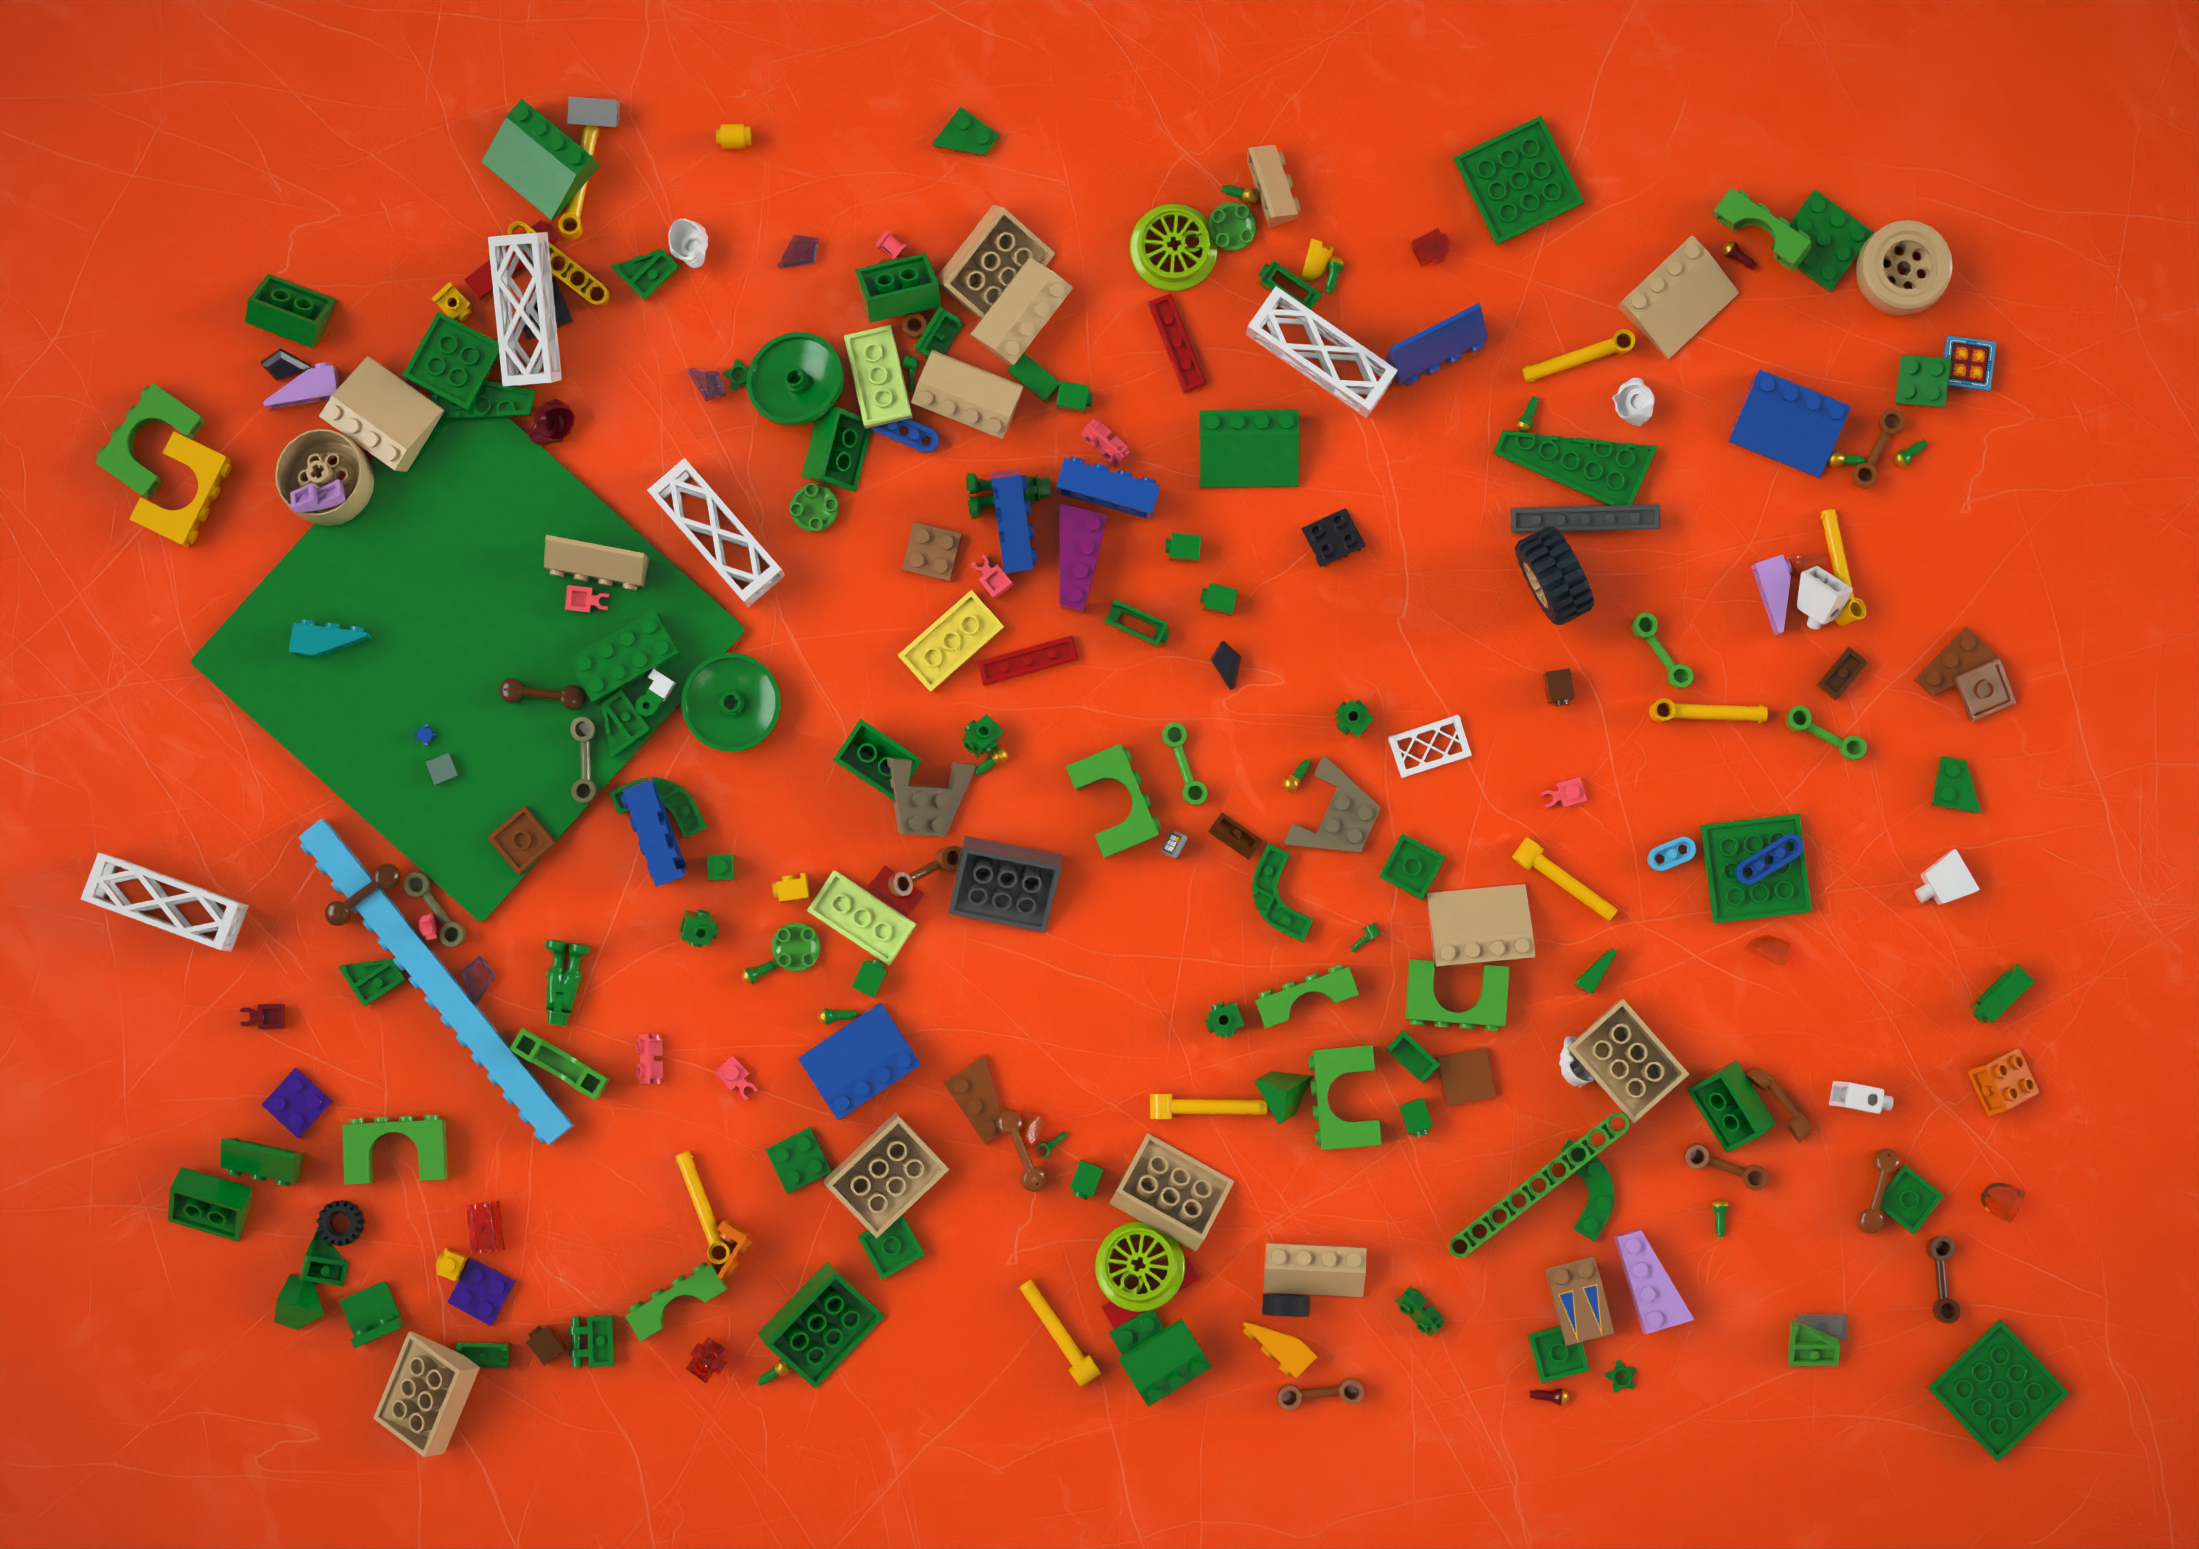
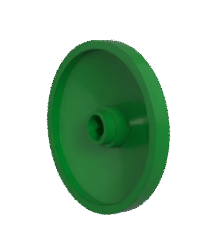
[746,332,844,426]
[681,653,781,752]

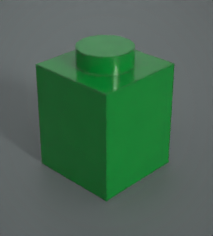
[1056,381,1093,414]
[1165,533,1201,563]
[1200,583,1238,616]
[707,854,735,881]
[851,958,888,998]
[1398,1098,1433,1138]
[1069,1160,1103,1200]

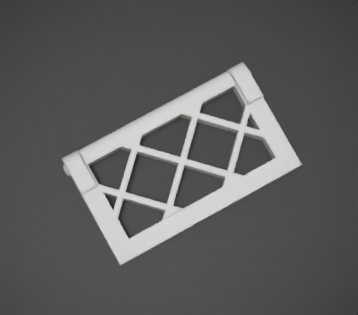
[1388,714,1472,778]

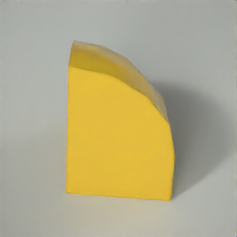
[1301,238,1334,281]

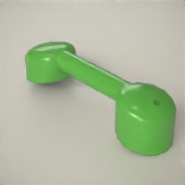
[1631,612,1694,689]
[1785,706,1867,761]
[1161,722,1208,806]

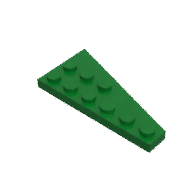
[1492,430,1658,505]

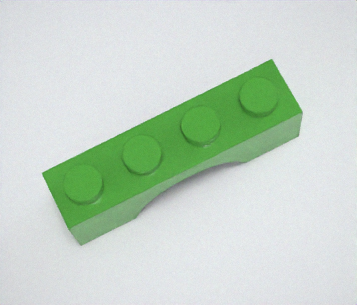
[1713,187,1811,272]
[1255,964,1359,1029]
[509,1028,611,1100]
[625,1262,729,1342]

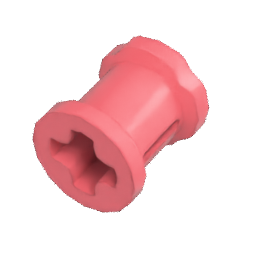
[875,230,908,260]

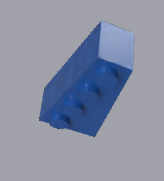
[991,469,1038,573]
[621,777,688,887]

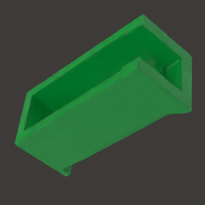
[1258,260,1322,310]
[1104,599,1170,648]
[1970,964,2035,1023]

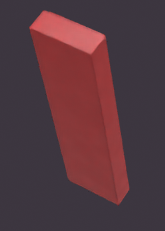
[464,220,557,300]
[1148,293,1207,393]
[977,635,1079,686]
[1101,1257,1200,1328]

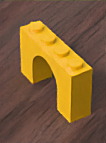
[130,431,232,548]

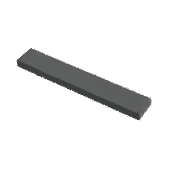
[1511,504,1660,533]

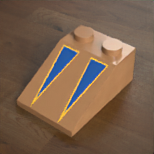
[1545,1256,1614,1347]

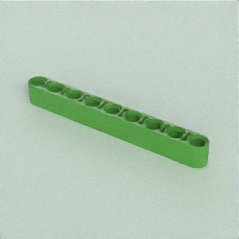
[1449,1112,1629,1258]

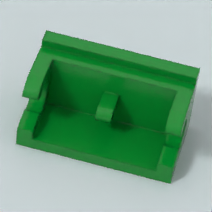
[914,306,963,359]
[456,1341,511,1368]

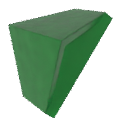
[1254,1071,1313,1124]
[299,1230,349,1286]
[274,1274,324,1330]

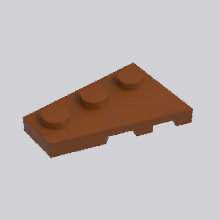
[1914,626,2002,697]
[944,1055,1002,1145]

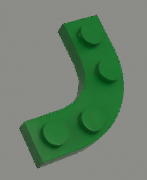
[608,777,708,839]
[1252,843,1313,943]
[1558,1139,1614,1242]

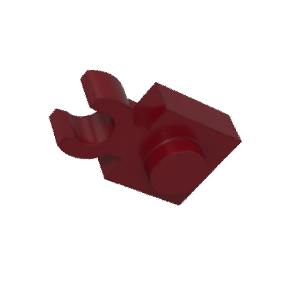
[240,1004,285,1029]

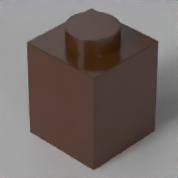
[1543,668,1575,707]
[526,1325,567,1366]

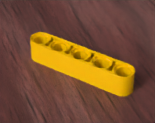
[508,221,610,306]

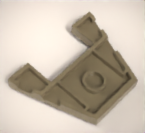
[1283,756,1381,853]
[887,758,976,837]

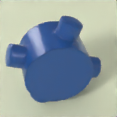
[414,724,436,746]

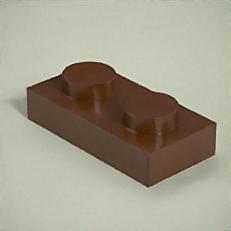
[1816,647,1868,701]
[1208,813,1262,860]

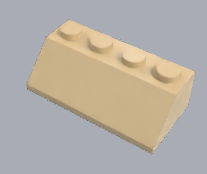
[970,257,1073,365]
[911,350,1024,439]
[544,535,650,591]
[1263,1242,1367,1297]

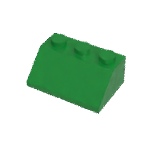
[855,253,941,323]
[245,274,336,348]
[801,407,872,492]
[833,719,922,802]
[1687,1060,1776,1153]
[220,1138,305,1187]
[168,1167,253,1242]
[1118,1318,1212,1407]

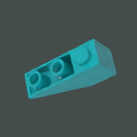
[289,619,371,657]

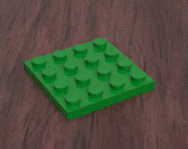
[1453,116,1584,246]
[1700,814,1812,924]
[1926,1319,2070,1462]

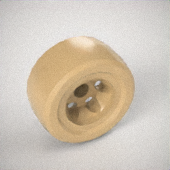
[1856,220,1953,316]
[275,429,374,526]

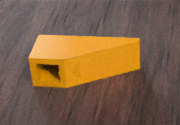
[1242,1321,1317,1378]

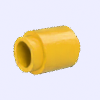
[716,124,752,149]

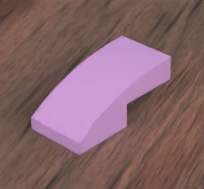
[290,479,346,512]

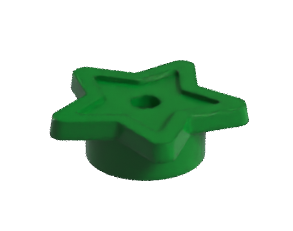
[723,359,749,391]
[1605,1360,1636,1393]

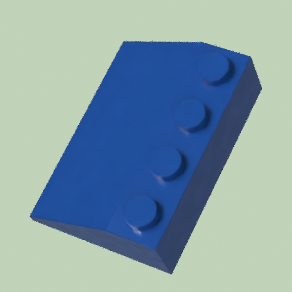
[1385,303,1488,386]
[1728,369,1851,478]
[798,1003,922,1120]

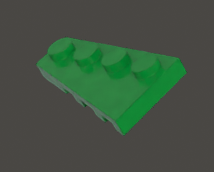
[432,380,536,419]

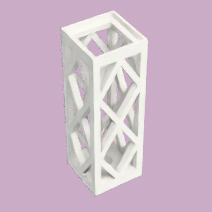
[488,232,562,386]
[1246,286,1398,418]
[647,458,785,607]
[81,852,249,952]

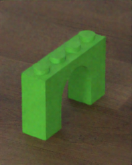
[95,383,206,500]
[1066,743,1161,859]
[1404,959,1509,1031]
[1308,1045,1381,1150]
[342,1115,448,1185]

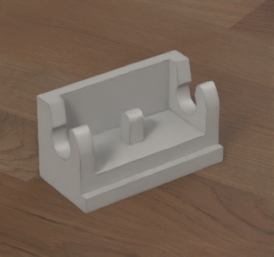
[567,97,621,128]

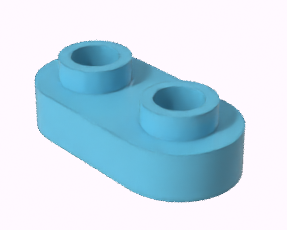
[1647,837,1696,871]

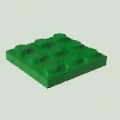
[1770,189,1874,292]
[402,311,500,412]

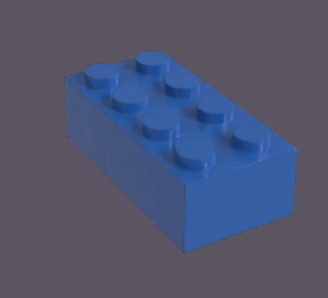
[1056,456,1160,520]

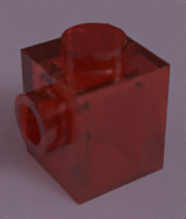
[1410,228,1451,268]

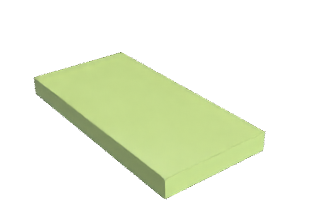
[844,325,913,429]
[807,870,917,966]

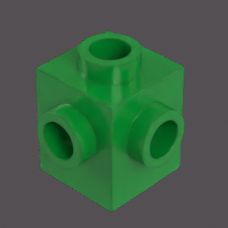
[1334,699,1374,739]
[962,714,1004,758]
[679,909,718,947]
[1205,1001,1244,1039]

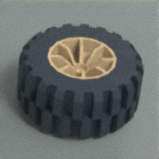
[1515,526,1594,625]

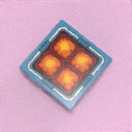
[1943,335,1996,392]

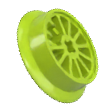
[1130,204,1218,291]
[1095,1221,1185,1312]

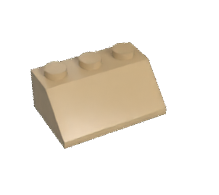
[1247,145,1301,228]

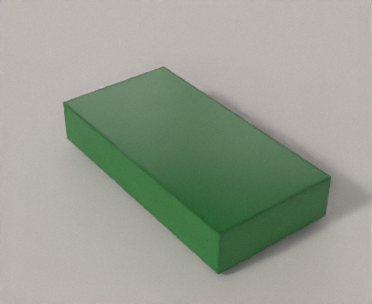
[1007,352,1060,403]

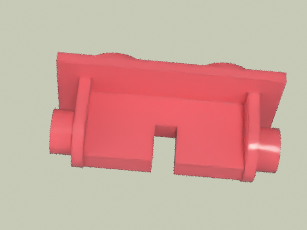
[1080,419,1130,468]
[636,1034,663,1084]

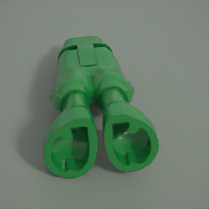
[966,473,1051,519]
[544,939,591,1026]

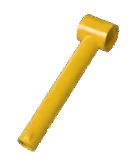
[558,125,600,241]
[1522,329,1635,383]
[1820,509,1866,626]
[1649,698,1768,724]
[1511,837,1618,921]
[1150,1094,1267,1119]
[675,1151,733,1264]
[1019,1279,1102,1387]

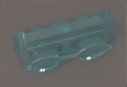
[1796,1314,1848,1340]

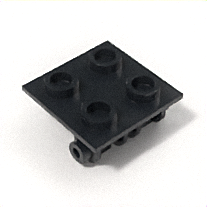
[1301,508,1366,567]

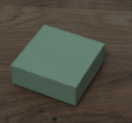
[426,753,459,785]

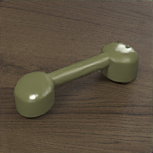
[570,717,599,804]
[403,872,466,947]

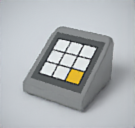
[1160,831,1188,860]

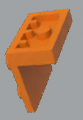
[1967,1048,2039,1116]
[717,1219,752,1280]

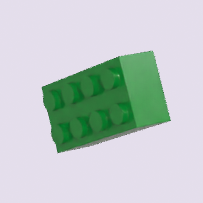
[568,610,681,705]

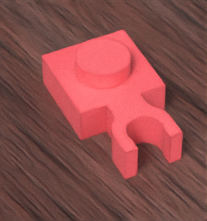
[972,554,1014,600]
[565,585,609,613]
[1540,777,1587,808]
[419,914,440,941]
[714,1055,759,1100]

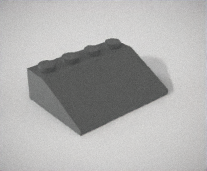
[948,835,1062,933]

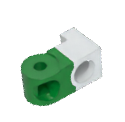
[636,669,677,717]

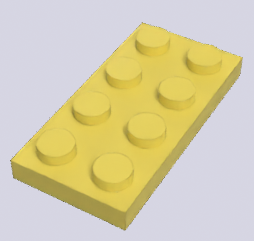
[898,590,1004,693]

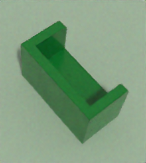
[1385,1030,1440,1083]

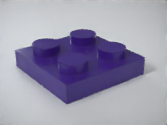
[261,1068,333,1138]
[447,1258,516,1326]

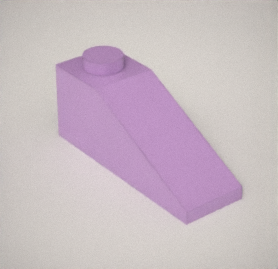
[263,363,340,410]
[1751,554,1792,636]

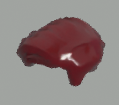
[528,398,575,446]

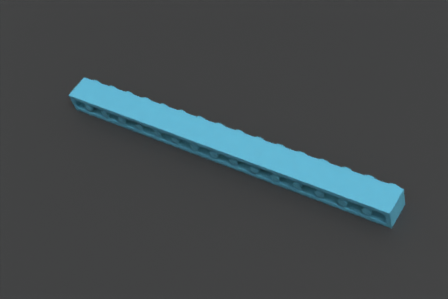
[298,818,575,1145]

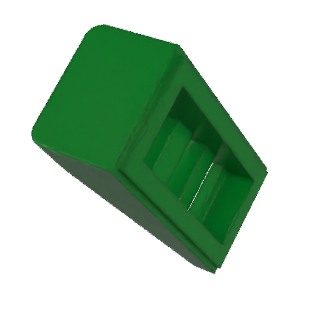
[1573,948,1617,994]

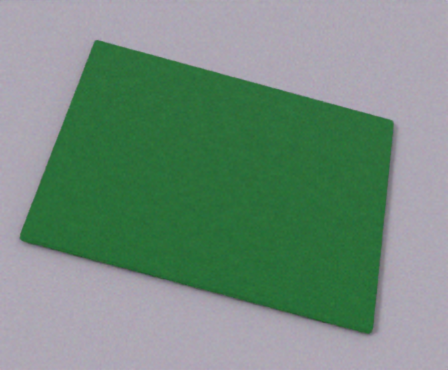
[191,394,745,922]

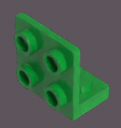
[340,1281,405,1348]

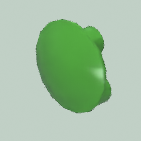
[1208,202,1256,251]
[789,483,839,532]
[771,922,821,972]

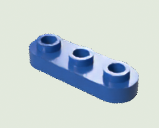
[871,419,939,453]
[1735,834,1804,885]

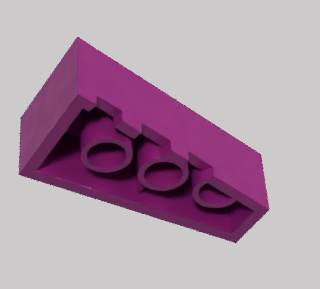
[1060,503,1108,614]

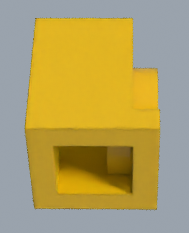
[432,282,473,322]
[772,873,810,903]
[435,1248,469,1281]

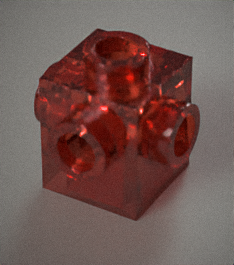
[686,1337,729,1383]

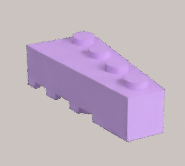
[1614,1229,1694,1334]

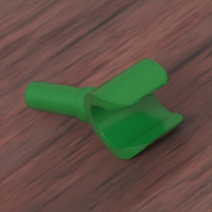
[903,355,918,391]
[1350,923,1380,952]
[1035,1131,1068,1158]

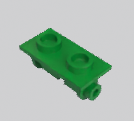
[1394,1286,1445,1337]

